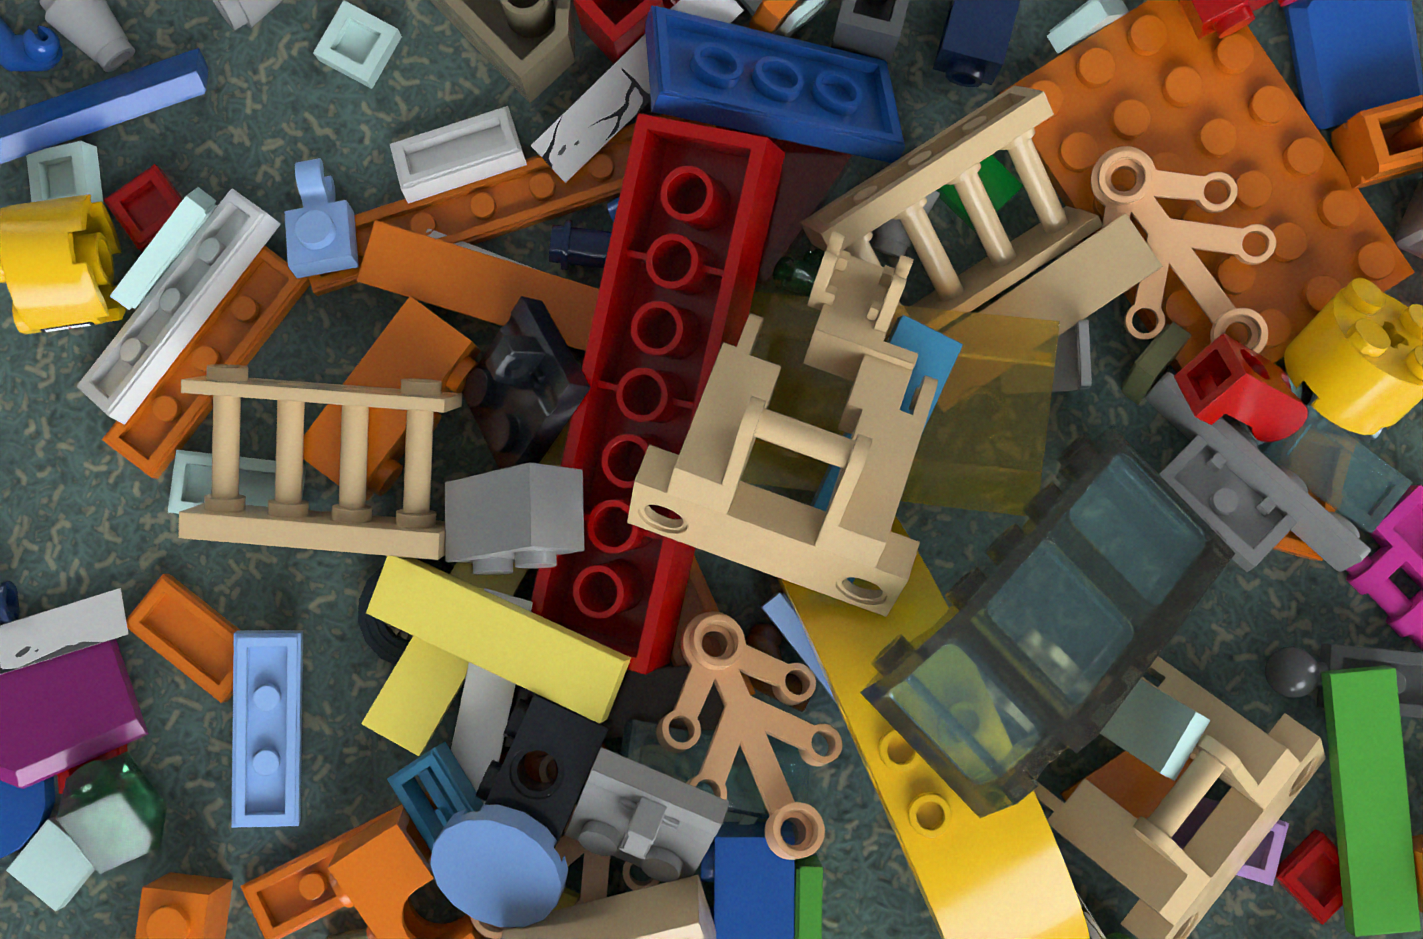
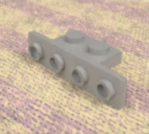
[1145,372,1371,572]

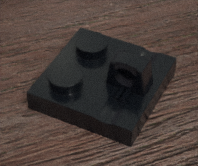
[462,296,591,470]

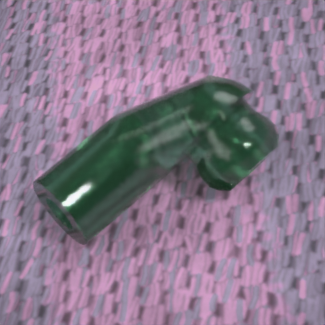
[773,249,825,297]

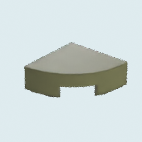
[1120,322,1191,405]

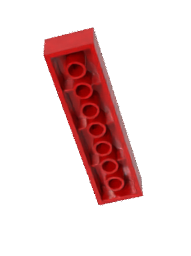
[531,113,785,675]

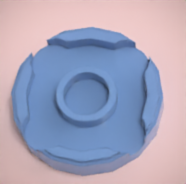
[430,805,568,927]

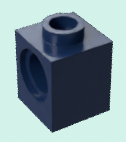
[933,0,1020,87]

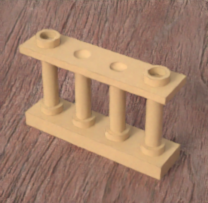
[800,85,1103,342]
[178,364,462,560]

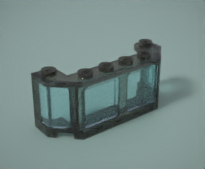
[860,424,1235,818]

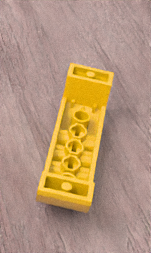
[777,515,1090,939]

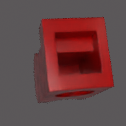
[1173,333,1308,442]

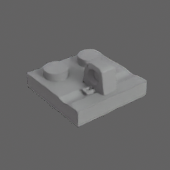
[565,747,730,882]

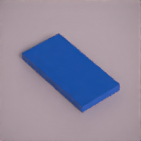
[645,6,905,163]

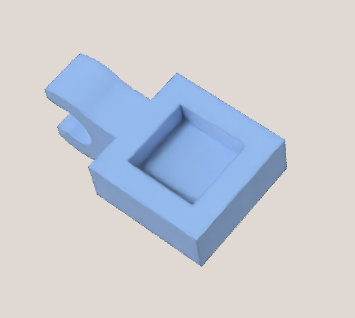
[284,158,359,278]

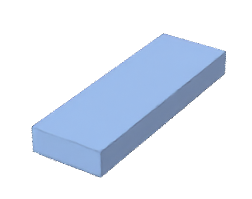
[231,630,303,828]

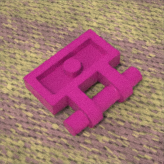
[1346,484,1423,651]

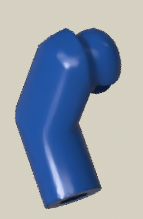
[0,16,63,72]

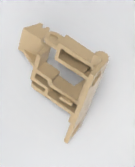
[627,231,938,617]
[985,628,1326,939]

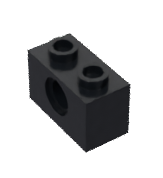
[475,694,613,848]

